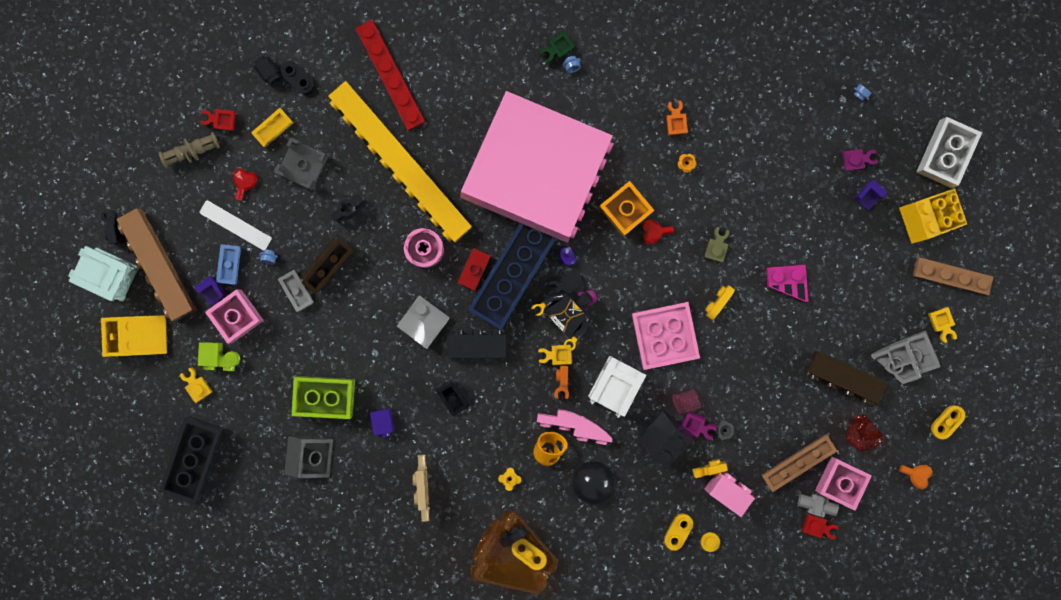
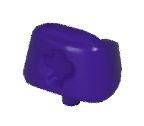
[558,246,576,266]

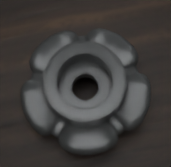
[715,421,734,440]

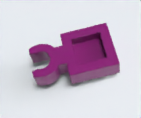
[842,149,878,171]
[682,411,717,440]

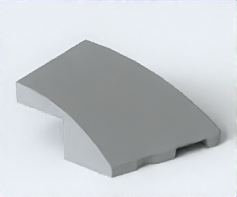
[871,331,940,384]

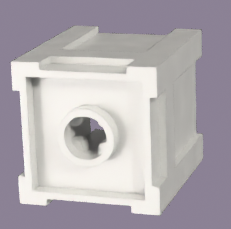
[588,356,646,418]

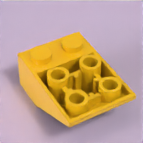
[899,188,967,244]
[101,315,167,357]

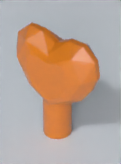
[899,465,933,490]

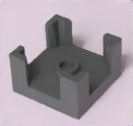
[274,137,329,191]

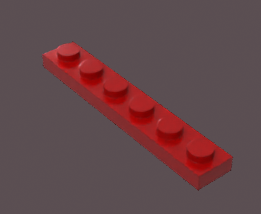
[355,20,425,131]

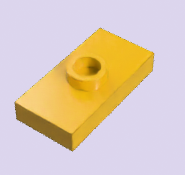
[251,108,293,148]

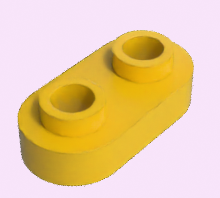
[705,285,735,320]
[931,405,965,439]
[664,513,693,550]
[512,539,547,570]

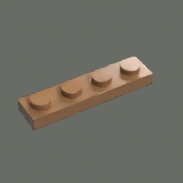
[913,257,993,295]
[761,434,837,492]

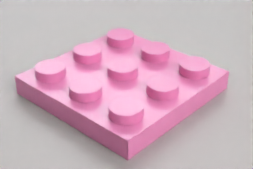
[632,302,700,370]

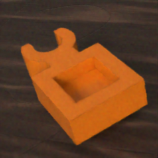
[666,101,688,136]

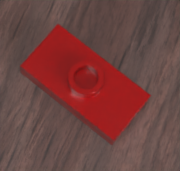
[458,248,491,291]

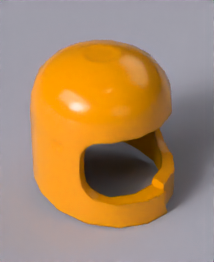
[533,432,568,466]

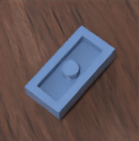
[216,244,241,285]

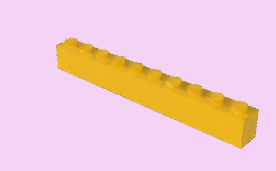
[329,81,472,243]

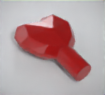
[233,168,258,201]
[642,220,674,244]

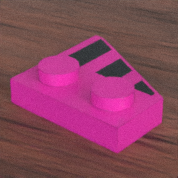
[766,265,808,302]

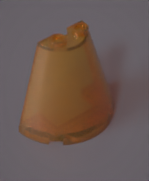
[470,510,559,595]

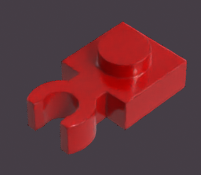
[200,109,236,131]
[802,513,839,539]

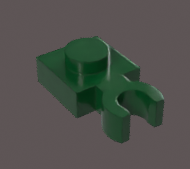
[539,31,575,64]

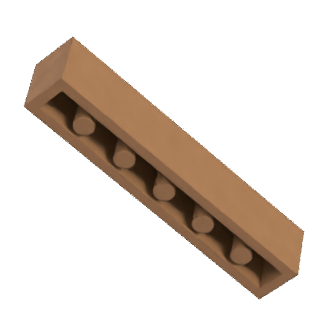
[116,208,197,321]

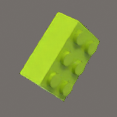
[292,376,355,419]

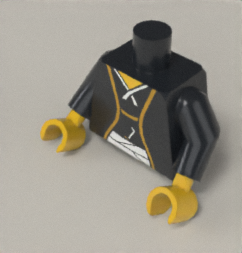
[531,291,592,351]

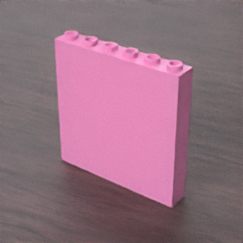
[460,91,614,243]

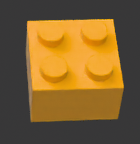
[599,181,655,236]

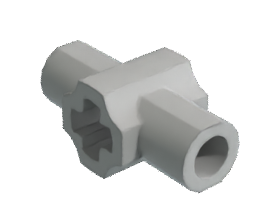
[798,493,839,517]

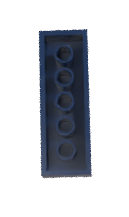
[468,223,557,330]

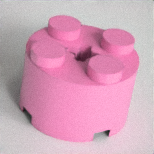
[404,228,444,268]

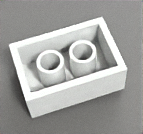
[916,117,982,188]

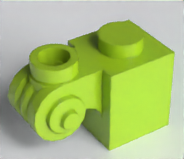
[198,342,240,371]

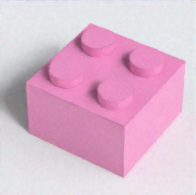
[205,290,264,344]
[815,456,872,510]
[704,472,755,517]

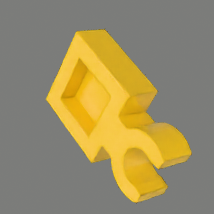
[928,307,957,343]
[538,345,572,365]
[180,367,213,403]
[692,459,728,478]

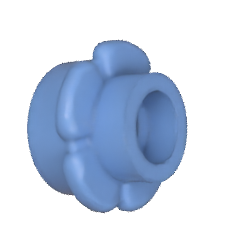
[563,56,581,73]
[854,84,872,101]
[259,250,278,265]

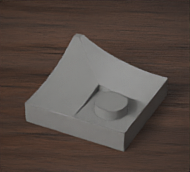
[397,295,450,349]

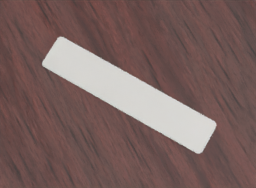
[200,200,272,250]

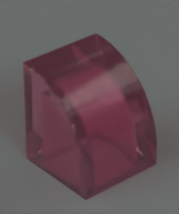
[671,388,701,414]

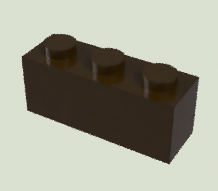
[299,233,354,294]

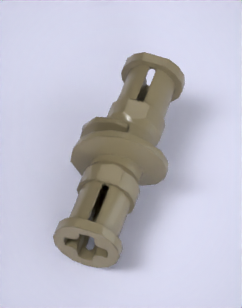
[158,132,220,168]

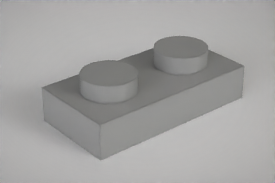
[278,270,314,312]

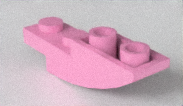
[537,409,612,445]

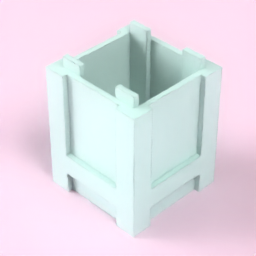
[68,246,139,301]

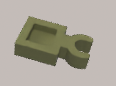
[704,227,729,263]

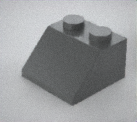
[284,436,333,478]

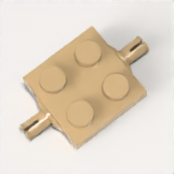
[413,454,430,521]

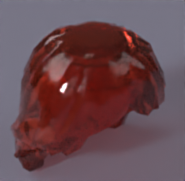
[846,414,884,451]

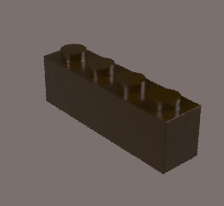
[805,351,888,405]

